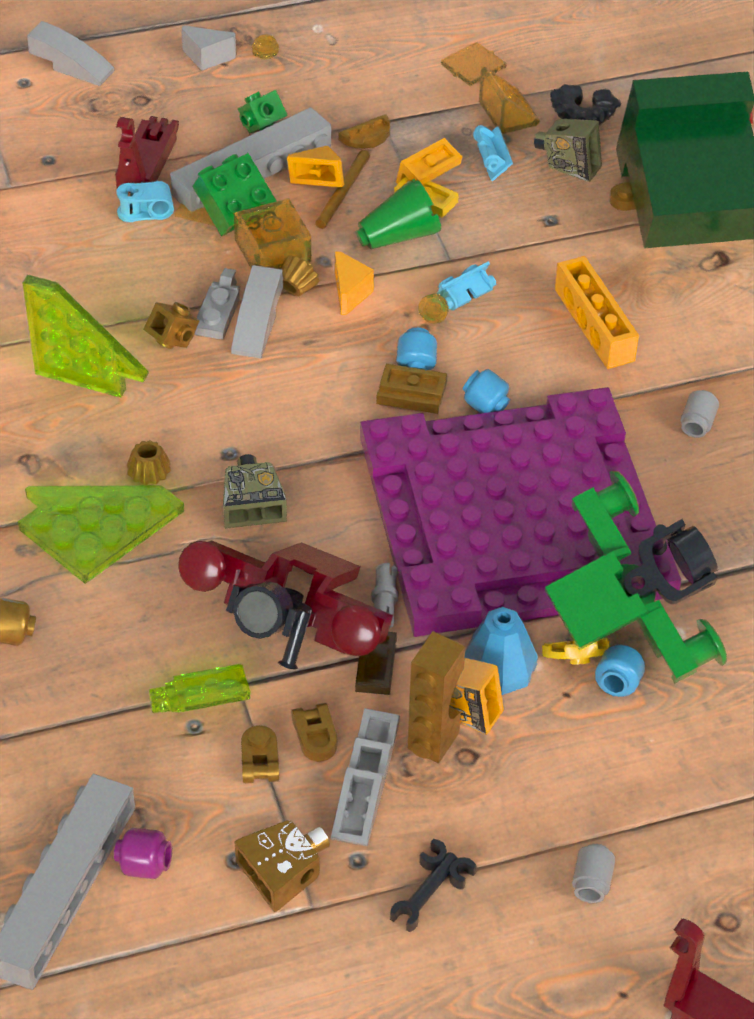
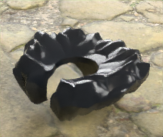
[550,84,621,126]

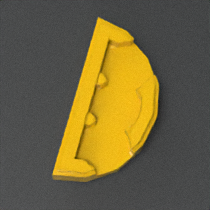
[542,638,611,665]

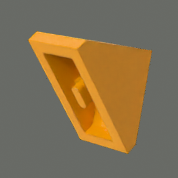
[287,145,344,188]
[335,251,374,315]

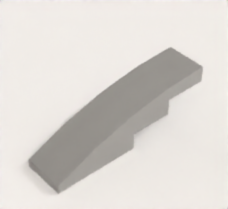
[331,708,400,846]

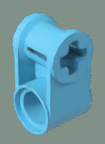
[117,181,174,222]

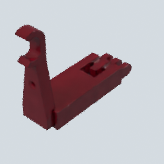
[115,116,179,193]
[664,918,754,1019]

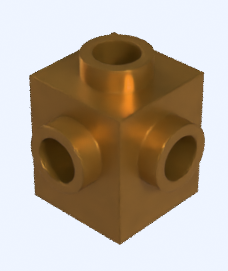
[143,302,200,349]

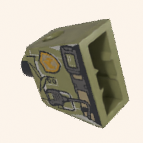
[534,119,602,182]
[223,454,287,529]

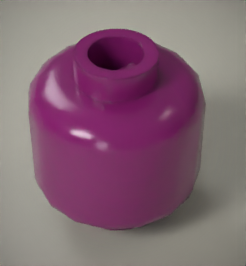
[114,828,172,879]

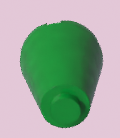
[355,179,441,249]

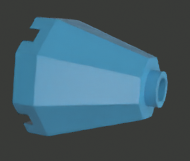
[465,607,538,695]

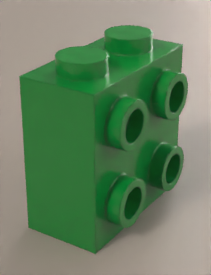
[192,153,278,237]

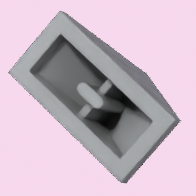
[181,25,236,71]

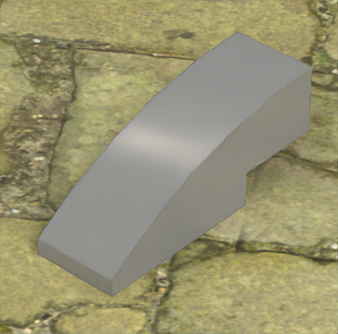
[27,21,114,86]
[231,265,283,359]

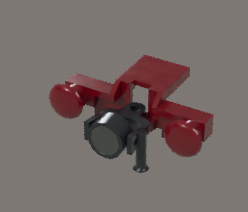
[178,540,393,669]

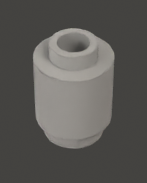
[680,390,719,438]
[572,844,615,903]

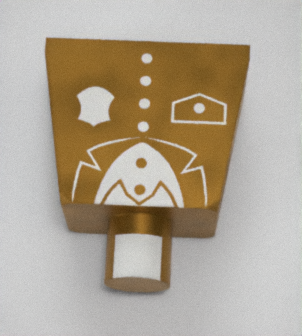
[234,820,330,913]

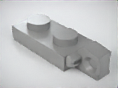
[194,268,240,340]

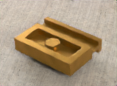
[376,363,447,414]

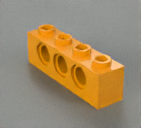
[555,256,639,369]

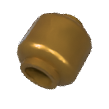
[0,598,36,646]

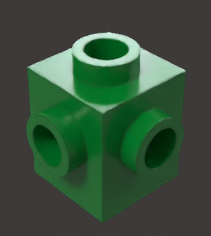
[237,90,288,134]

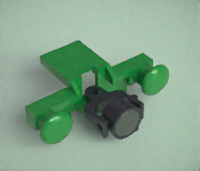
[545,470,727,684]

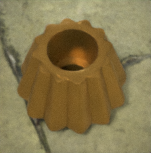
[281,255,320,297]
[127,440,171,485]

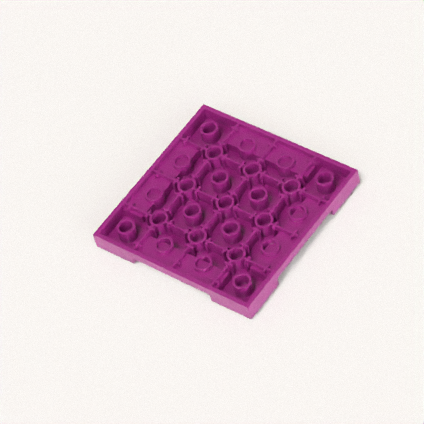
[360,387,681,637]

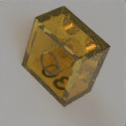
[234,198,312,269]

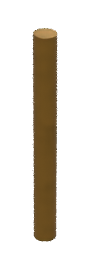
[315,150,370,229]

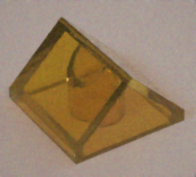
[479,66,540,134]

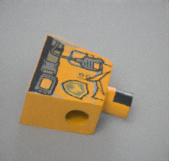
[449,658,504,735]

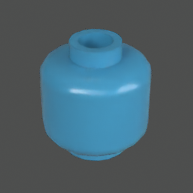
[396,327,438,370]
[462,369,511,414]
[595,644,645,697]

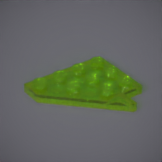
[22,275,149,398]
[18,485,184,584]

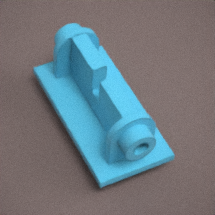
[473,125,513,182]
[433,261,496,311]

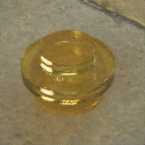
[252,35,279,60]
[418,294,449,324]

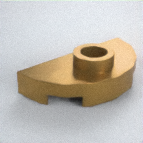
[338,114,390,149]

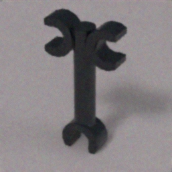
[390,839,477,932]

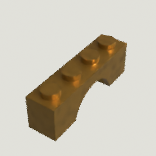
[407,631,465,764]

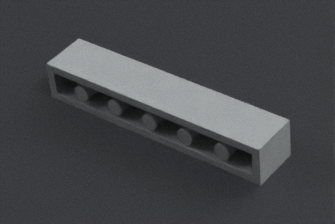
[170,107,331,214]
[0,774,135,990]

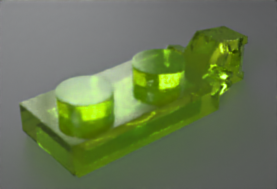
[149,663,250,713]

